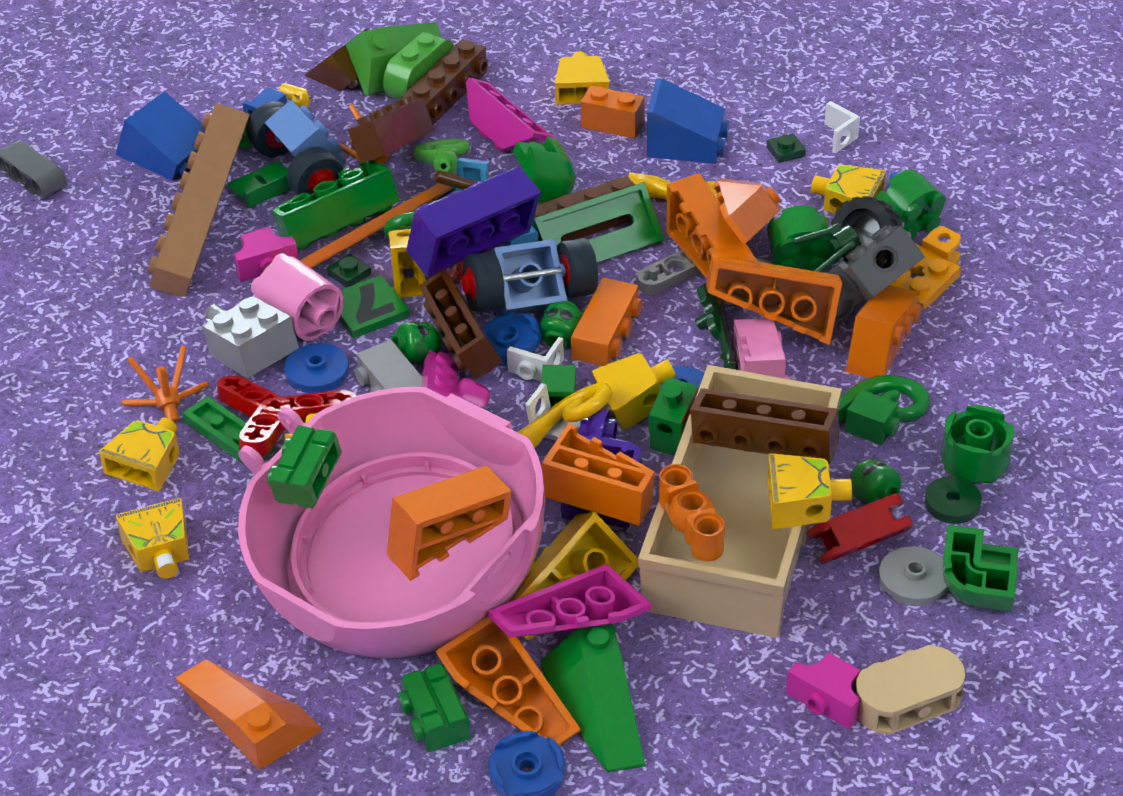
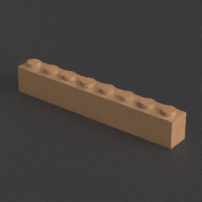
[147,103,249,297]

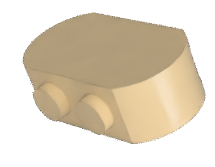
[855,645,965,735]

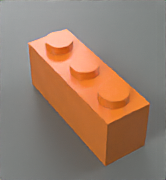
[571,277,643,366]

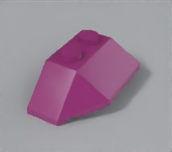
[466,77,554,154]

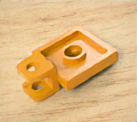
[890,226,961,310]

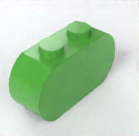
[383,32,454,100]

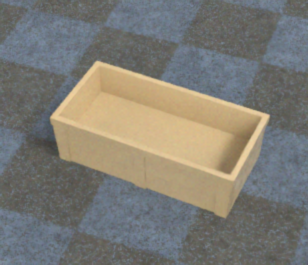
[638,365,842,638]

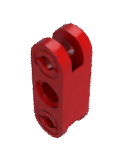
[806,493,914,564]

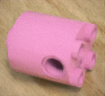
[251,253,344,341]

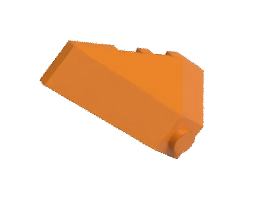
[713,178,782,245]
[175,659,322,770]

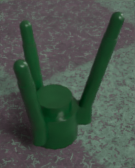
[793,223,861,273]

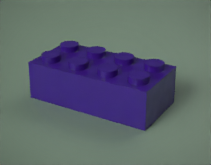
[406,166,541,277]

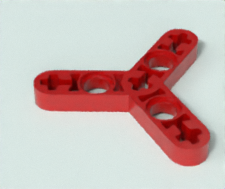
[217,376,356,457]

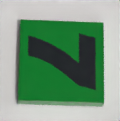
[339,275,410,338]

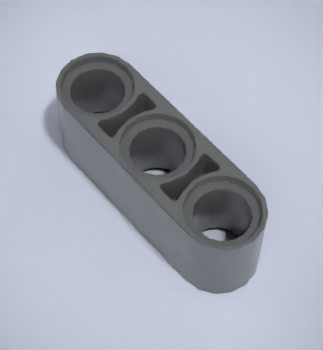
[0,140,67,201]

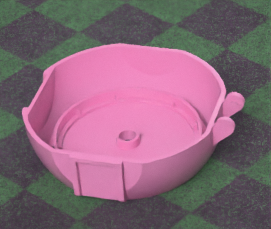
[238,387,545,658]

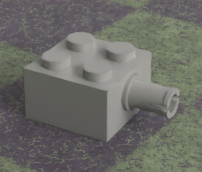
[202,296,299,379]

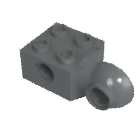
[823,225,925,323]

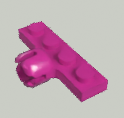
[422,350,490,408]

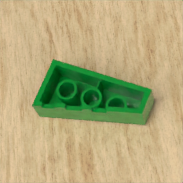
[271,160,400,250]

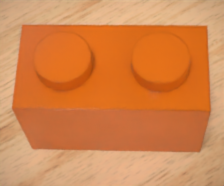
[581,86,645,139]

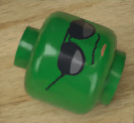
[539,301,583,349]
[391,322,442,364]
[850,459,901,505]

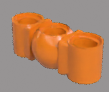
[659,464,725,562]

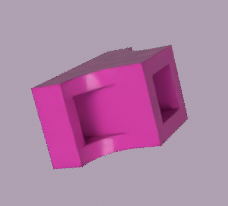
[234,227,298,282]
[786,653,860,729]

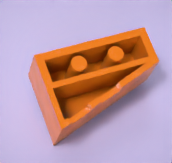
[387,465,512,581]

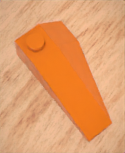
[435,616,581,746]

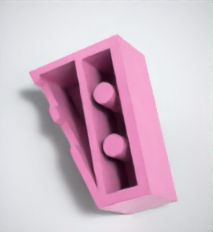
[733,318,789,379]

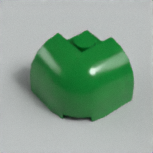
[513,136,576,204]
[943,525,1019,612]

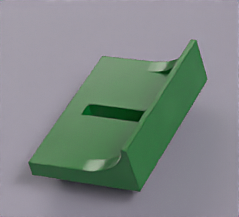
[227,161,291,208]

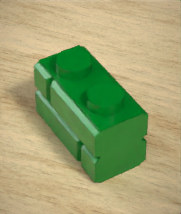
[268,425,342,509]
[397,663,471,752]

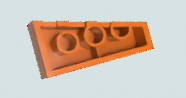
[666,173,759,303]
[706,254,842,345]

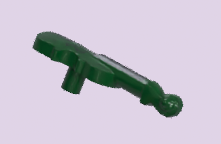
[695,283,738,370]

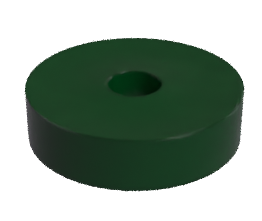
[924,476,982,524]

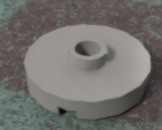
[878,546,948,606]

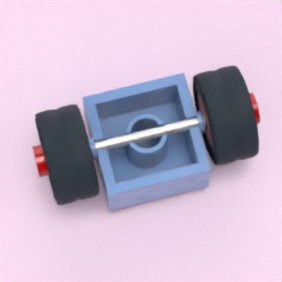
[246,99,347,195]
[462,238,598,316]

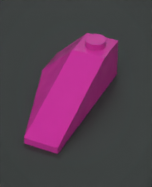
[488,564,652,637]

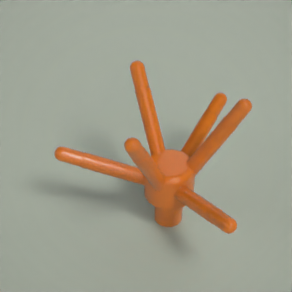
[121,345,209,422]

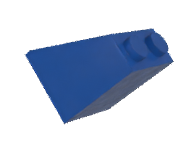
[647,78,729,164]
[115,91,205,180]

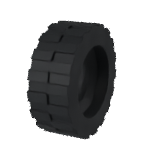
[831,196,903,265]

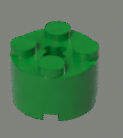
[876,169,946,240]
[767,205,834,271]
[941,405,1014,483]

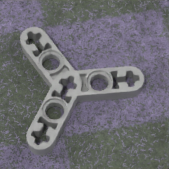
[637,250,771,294]

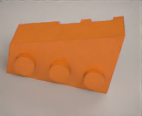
[845,285,922,378]
[541,423,655,526]

